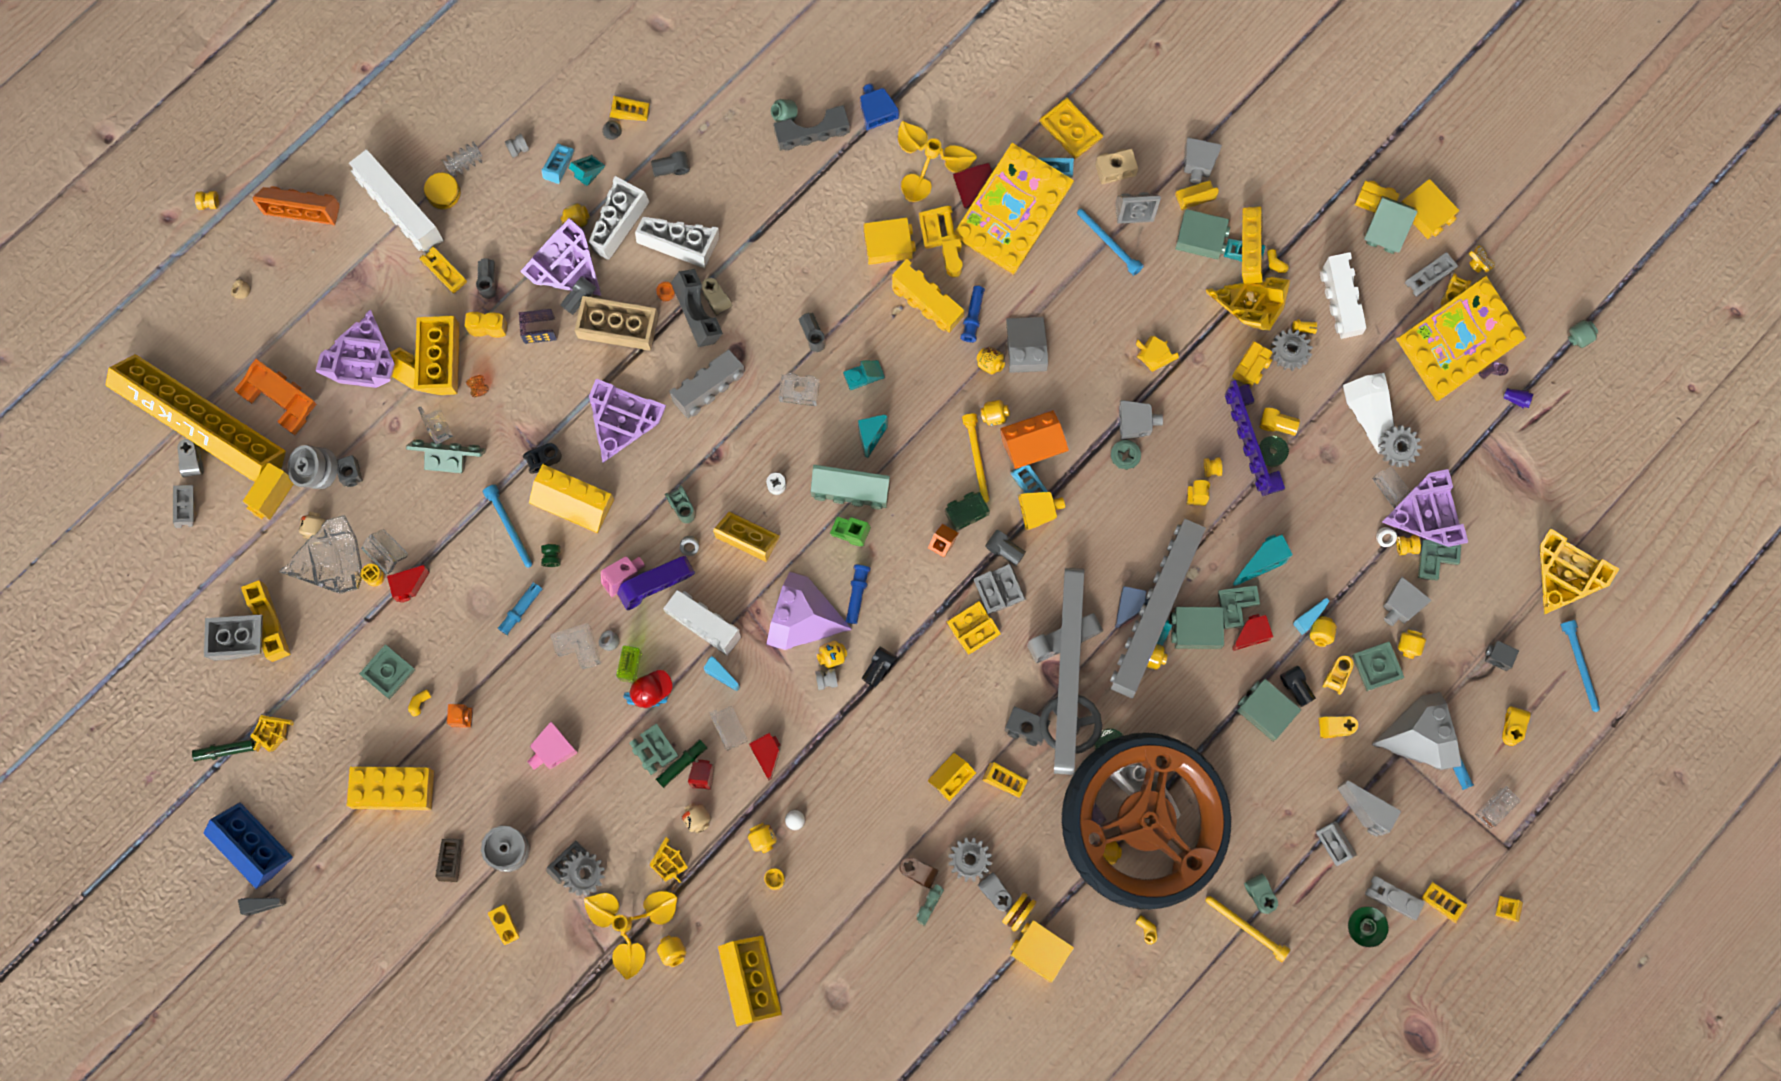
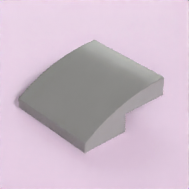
[974,564,1026,614]

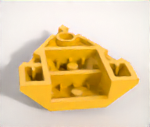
[1206,277,1290,331]
[1540,528,1619,615]

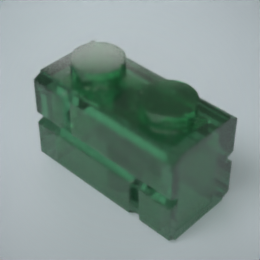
[945,492,990,532]

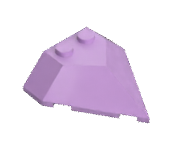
[520,218,601,296]
[316,310,395,388]
[589,379,666,463]
[1382,469,1468,547]
[767,572,852,650]

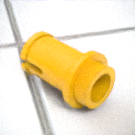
[1292,319,1317,334]

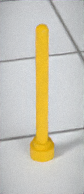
[962,413,989,503]
[1205,896,1291,963]

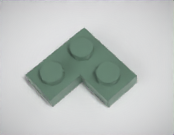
[1418,539,1461,581]
[1218,586,1260,629]

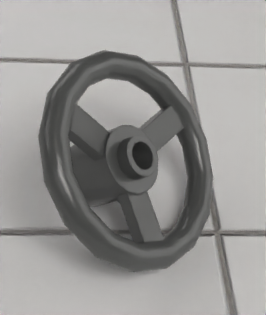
[1039,695,1103,754]

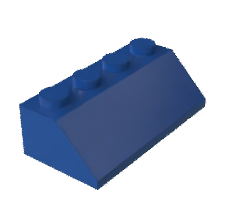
[203,802,293,889]

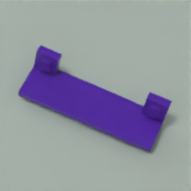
[1225,380,1285,496]

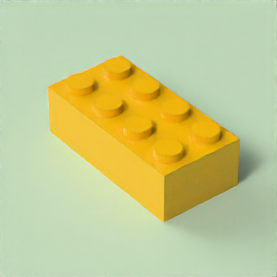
[347,767,434,810]

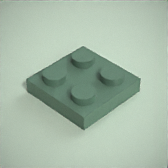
[1352,641,1405,691]
[359,644,416,700]

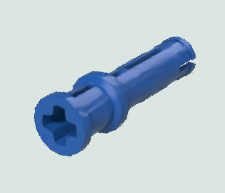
[960,286,985,343]
[845,565,871,624]

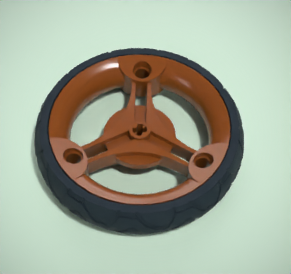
[1061,733,1232,910]

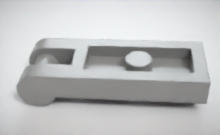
[1405,252,1458,297]
[1365,876,1425,921]

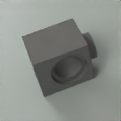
[337,455,363,487]
[1485,640,1519,671]

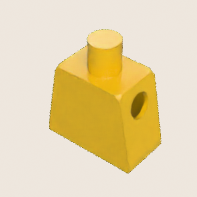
[1018,492,1065,530]

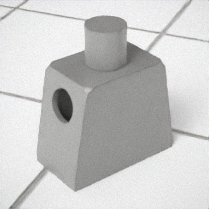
[1184,138,1222,184]
[1119,400,1163,441]
[1383,577,1431,626]

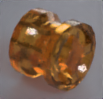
[466,375,489,398]

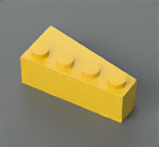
[892,259,964,333]

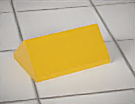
[713,512,780,562]

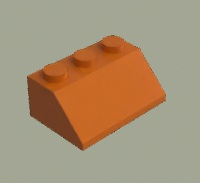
[1000,410,1069,469]

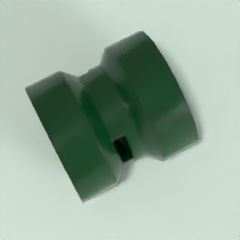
[541,544,561,567]

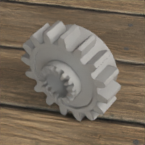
[1270,329,1312,371]
[1378,425,1422,467]
[948,838,992,882]
[560,851,605,896]

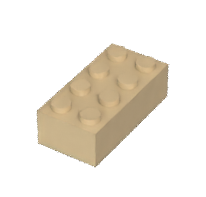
[575,296,659,351]

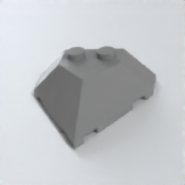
[1372,692,1461,770]

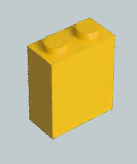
[1401,179,1460,239]
[863,218,916,265]
[243,463,294,520]
[1010,920,1074,983]

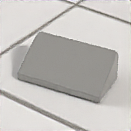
[1316,821,1356,867]

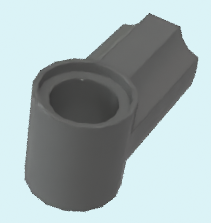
[651,151,689,177]
[476,258,497,299]
[561,276,597,315]
[799,313,825,352]
[985,530,1026,566]

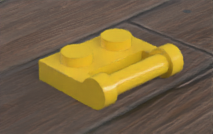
[918,206,958,249]

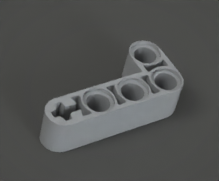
[1027,613,1103,663]

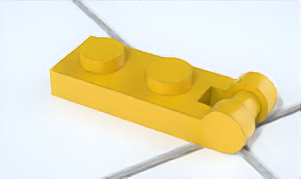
[419,246,467,294]

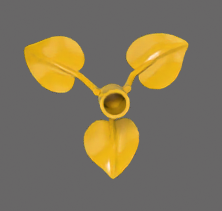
[898,121,977,202]
[584,891,678,980]

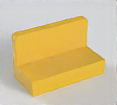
[1175,180,1219,210]
[390,347,415,389]
[928,753,976,802]

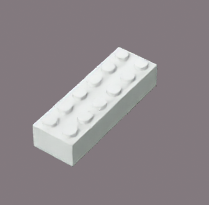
[349,149,443,254]

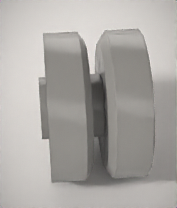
[287,445,338,489]
[481,826,530,872]

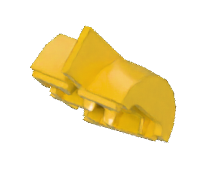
[1136,336,1179,372]
[250,715,294,752]
[649,837,688,884]

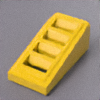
[610,96,649,121]
[982,762,1028,798]
[1421,882,1467,923]

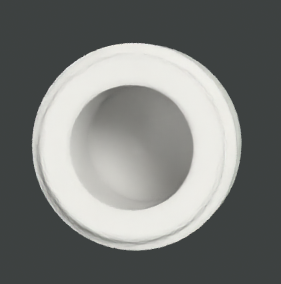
[1376,527,1397,547]
[785,810,805,830]

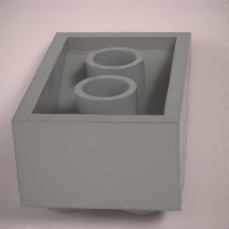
[1115,192,1161,224]
[1006,317,1048,373]
[204,615,263,661]
[1338,780,1401,837]

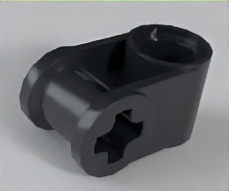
[523,443,562,474]

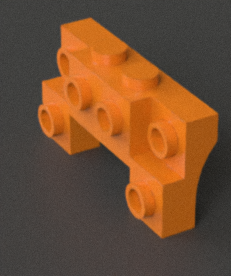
[234,359,317,436]

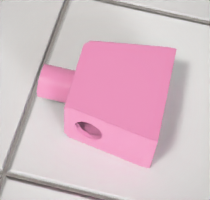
[601,556,645,597]
[527,722,578,770]

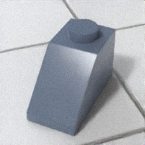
[1115,586,1149,628]

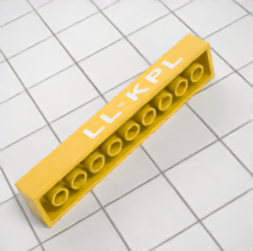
[106,354,286,482]

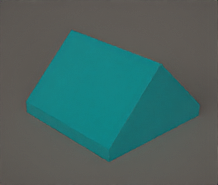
[858,415,888,458]

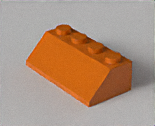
[252,186,340,225]

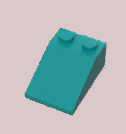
[1233,534,1293,587]

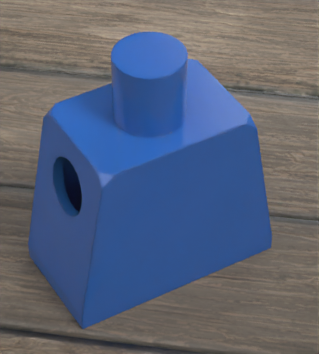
[860,84,899,130]

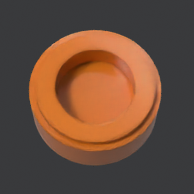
[656,282,675,301]

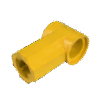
[1259,408,1300,436]

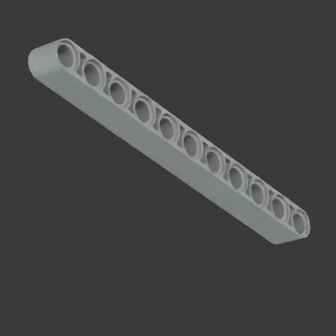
[1054,568,1084,775]

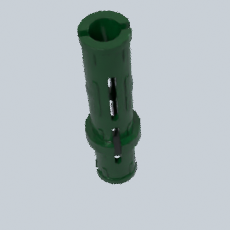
[192,739,255,762]
[656,739,708,788]

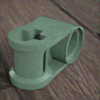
[665,485,696,524]
[1244,873,1278,914]

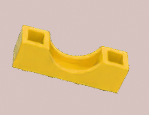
[1242,207,1263,284]
[241,580,291,662]

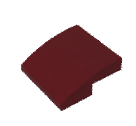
[953,163,993,209]

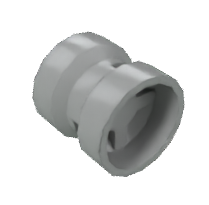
[505,134,529,158]
[815,668,838,690]

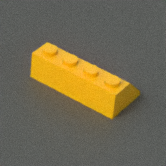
[414,316,460,395]
[529,464,614,533]
[718,935,782,1026]

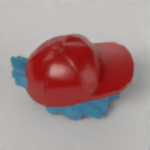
[623,670,673,708]

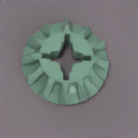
[1110,440,1141,470]

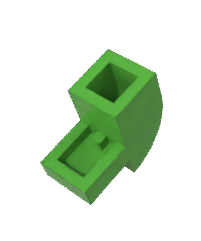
[830,516,871,546]

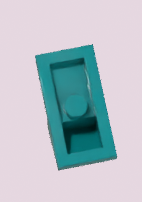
[569,155,605,186]
[843,360,885,391]

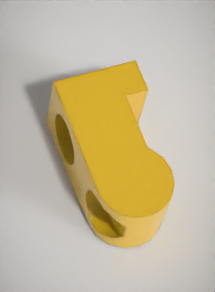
[942,239,963,278]
[1186,480,1210,506]
[488,904,520,945]

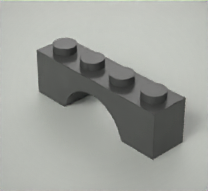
[773,105,850,150]
[671,269,723,347]

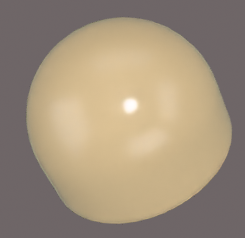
[231,280,250,299]

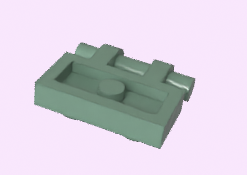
[629,724,679,775]
[916,884,944,926]

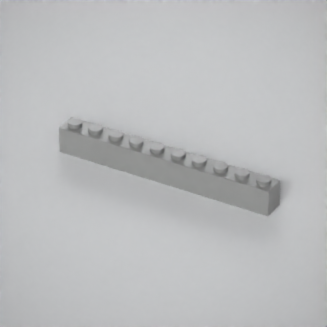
[1110,519,1206,699]

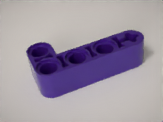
[617,556,695,611]

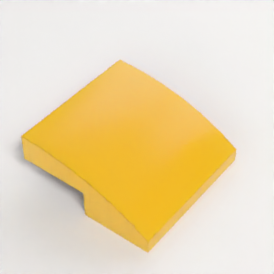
[946,601,1001,655]

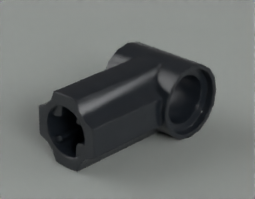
[862,646,897,688]
[1280,666,1316,707]

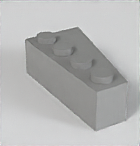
[669,349,745,419]

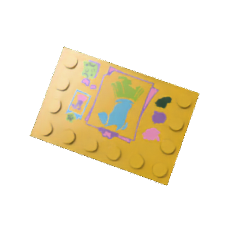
[954,143,1074,275]
[1396,276,1526,401]

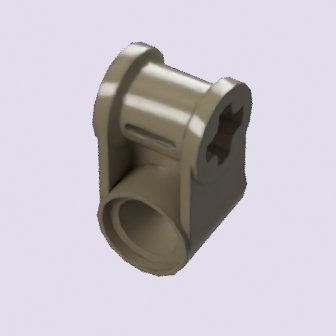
[702,278,732,316]

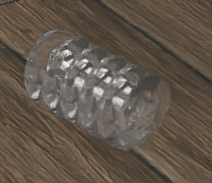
[441,141,482,178]

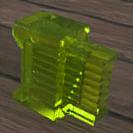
[616,645,642,683]

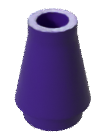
[1503,388,1534,409]

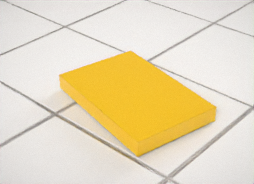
[1039,98,1103,160]

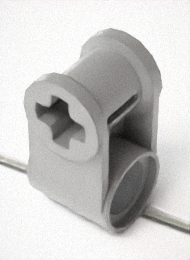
[177,439,204,477]
[978,872,1012,911]

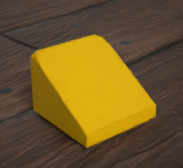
[1495,896,1523,922]

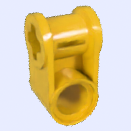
[1440,273,1471,306]
[1322,656,1354,695]
[1502,706,1531,746]
[1318,716,1358,738]

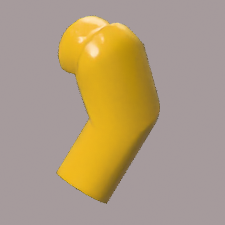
[1267,249,1289,273]
[408,689,431,717]
[1136,915,1157,945]

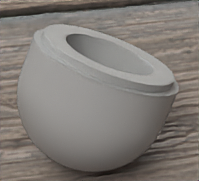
[680,536,699,556]
[599,630,619,651]

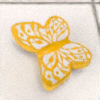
[1468,245,1495,273]

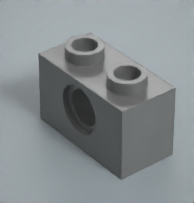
[1005,706,1051,747]

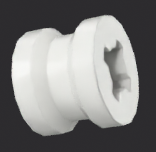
[766,473,786,495]

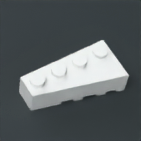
[589,176,649,260]
[635,217,719,268]
[1320,252,1366,339]
[663,590,741,656]

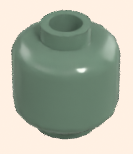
[771,99,798,122]
[1568,320,1598,348]

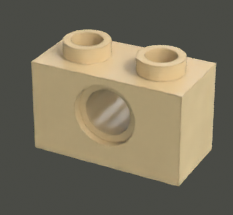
[1095,149,1138,185]

